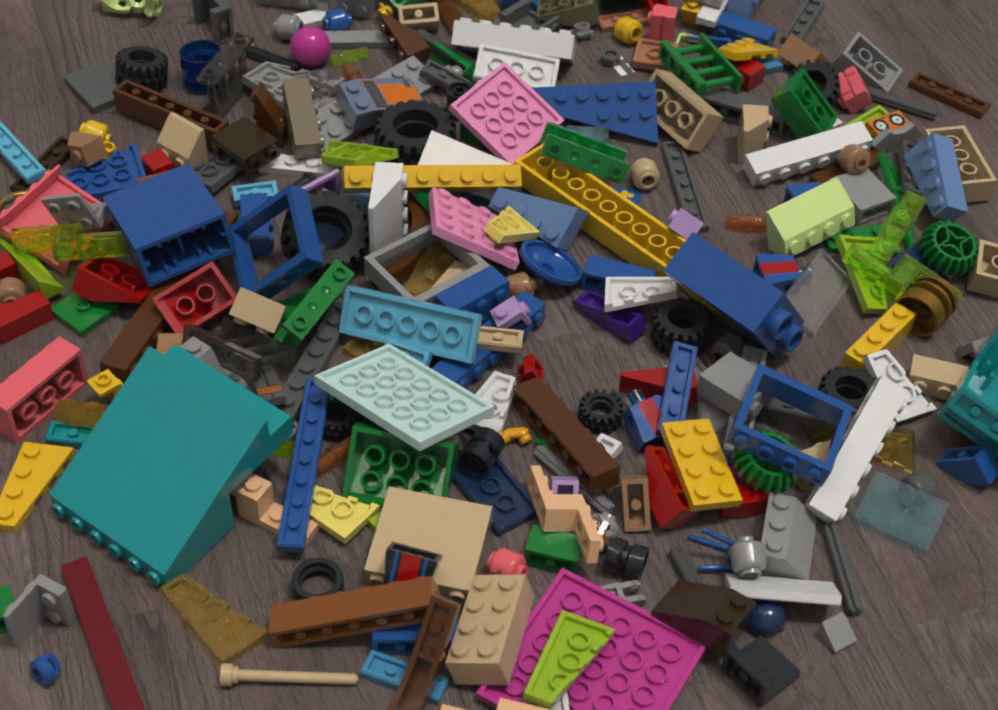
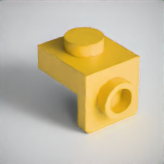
[87,369,123,401]

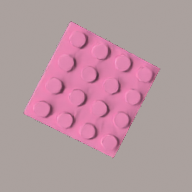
[448,62,564,165]
[428,187,519,270]

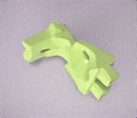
[94,0,165,18]

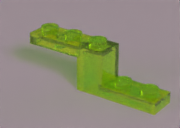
[866,190,928,267]
[10,223,127,262]
[842,243,964,301]

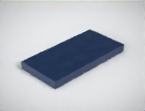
[452,452,538,537]

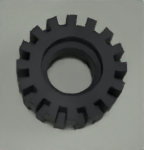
[578,389,624,435]
[323,396,361,443]

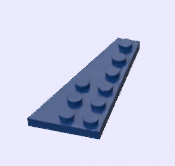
[532,81,658,145]
[13,142,146,202]

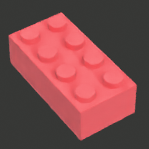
[0,336,88,444]

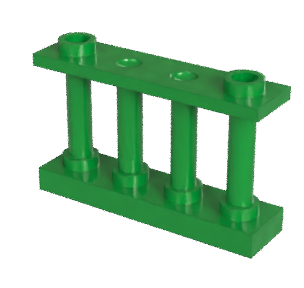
[658,33,743,100]
[540,121,630,185]
[266,259,355,361]

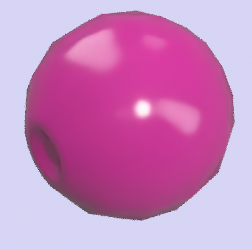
[289,26,331,68]

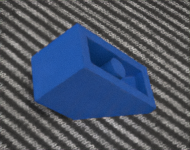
[936,445,998,486]

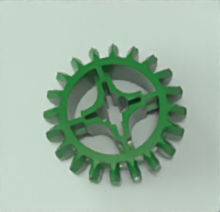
[919,219,979,277]
[732,427,799,494]

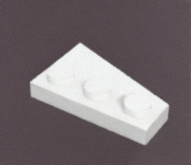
[604,277,676,312]
[862,349,937,424]
[468,371,517,435]

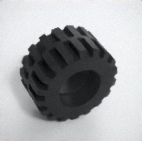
[115,46,168,91]
[788,59,841,109]
[650,297,713,357]
[818,366,876,409]

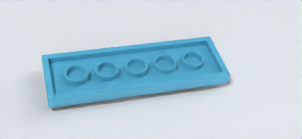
[339,285,482,364]

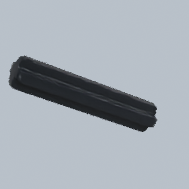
[246,45,300,71]

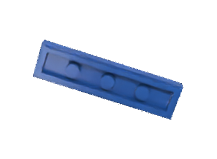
[656,341,698,434]

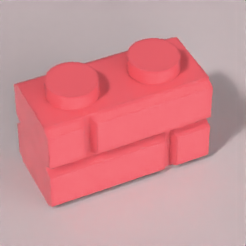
[645,4,678,43]
[838,66,872,114]

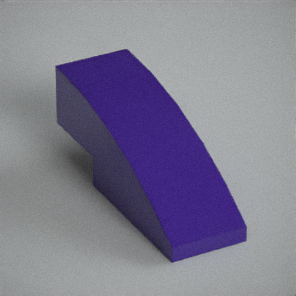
[573,290,646,342]

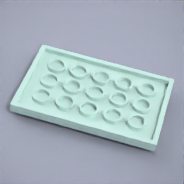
[314,344,494,451]

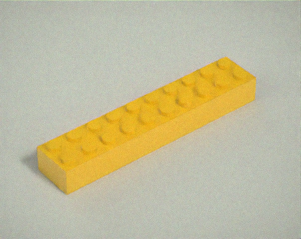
[514,142,687,292]

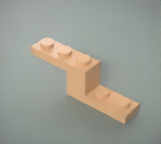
[527,465,604,563]
[230,473,319,547]

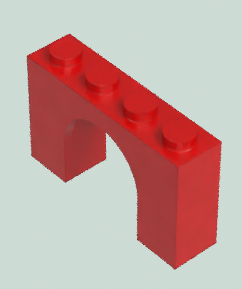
[0,250,54,344]

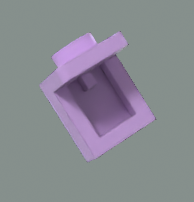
[490,295,532,329]

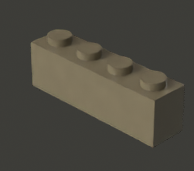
[282,78,325,159]

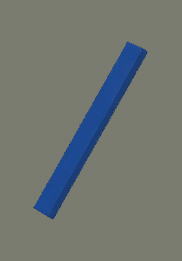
[277,379,331,552]

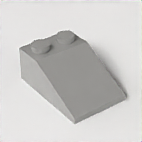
[830,31,903,92]

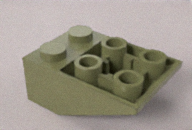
[537,0,600,27]

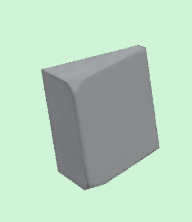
[818,612,857,654]

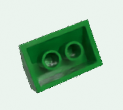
[770,68,838,139]

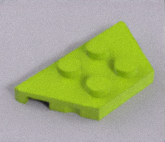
[321,140,399,168]

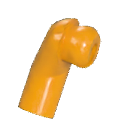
[501,427,532,445]

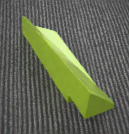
[0,237,65,299]

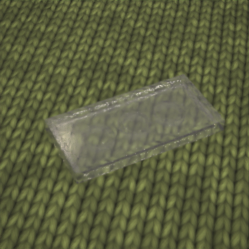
[785,248,851,338]

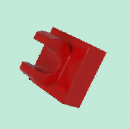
[517,353,544,383]

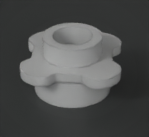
[571,22,594,38]

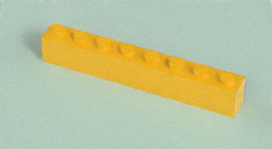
[341,164,522,193]

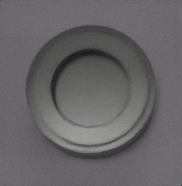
[600,48,621,66]

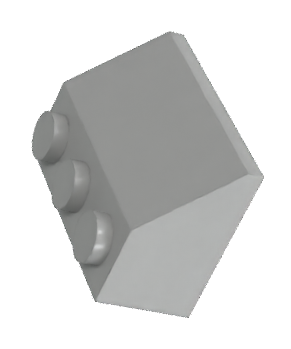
[760,492,817,580]

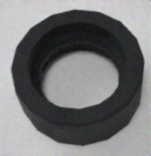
[291,557,344,600]

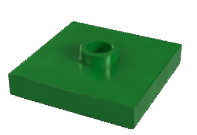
[52,292,119,337]

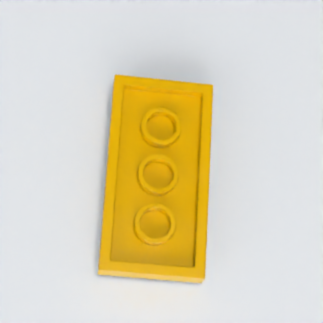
[660,418,743,512]

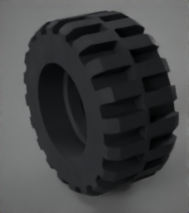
[374,100,456,165]
[280,190,370,281]

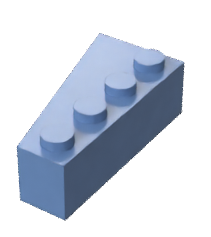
[903,133,968,223]
[488,187,589,251]

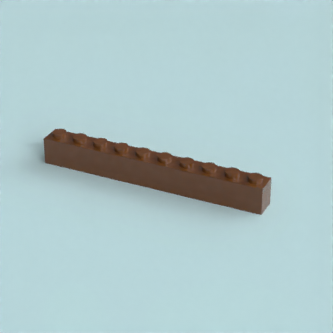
[99,211,238,384]

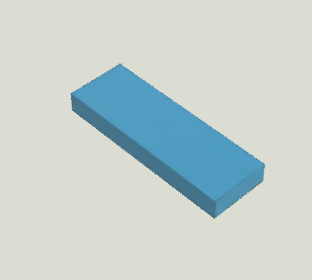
[360,649,450,706]

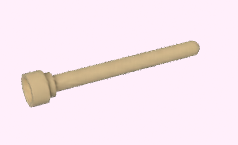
[220,663,359,687]

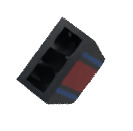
[384,541,443,584]

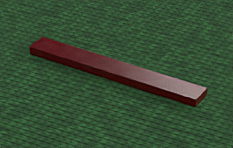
[60,556,145,710]

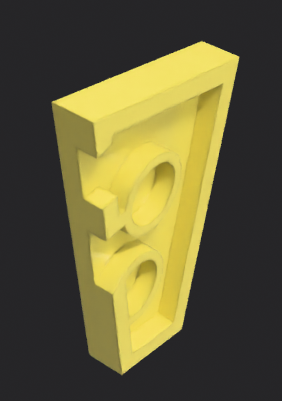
[483,206,540,244]
[310,485,380,544]

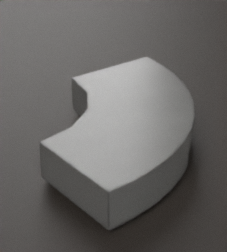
[872,122,923,152]

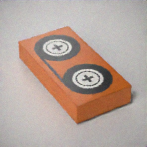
[865,110,909,138]

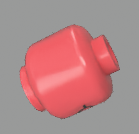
[486,548,529,577]

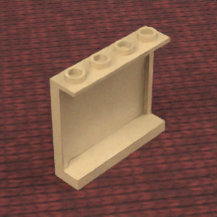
[364,487,492,603]

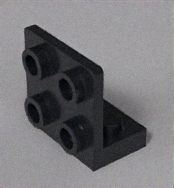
[721,636,800,706]

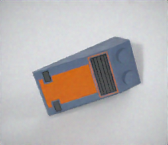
[336,78,423,131]

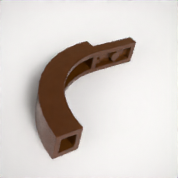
[369,193,431,292]
[387,593,461,710]

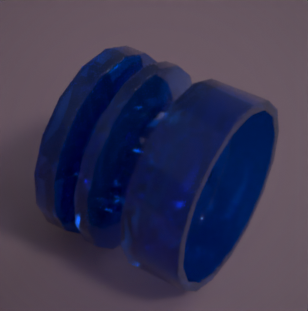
[178,40,226,93]

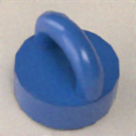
[29,653,61,686]

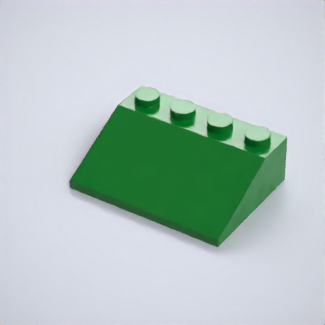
[342,421,460,509]

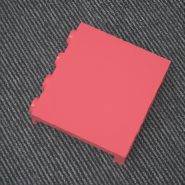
[0,164,114,276]

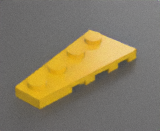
[0,441,75,533]

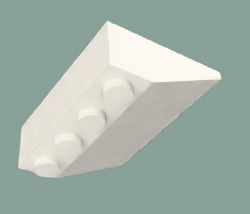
[368,162,408,253]

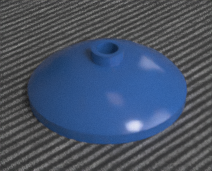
[519,239,583,286]

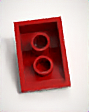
[71,251,156,303]
[151,261,236,334]

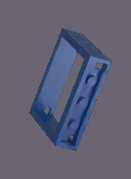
[229,184,324,299]
[725,364,853,487]

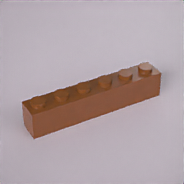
[269,576,440,648]

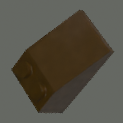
[651,580,756,657]

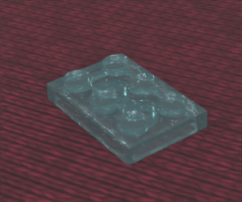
[854,471,950,552]

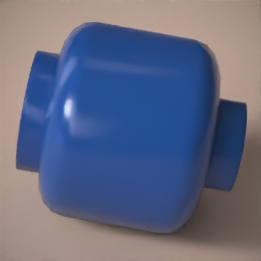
[322,9,353,31]

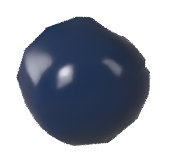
[747,599,786,637]

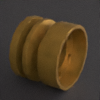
[895,274,958,337]

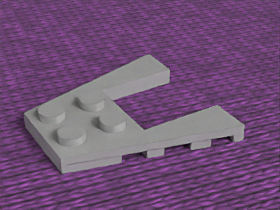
[242,61,345,108]

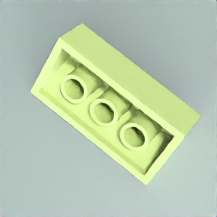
[766,177,855,256]

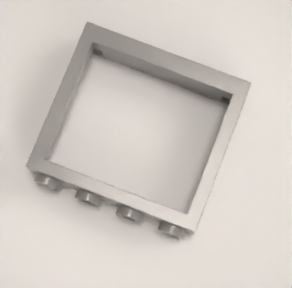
[364,224,490,304]

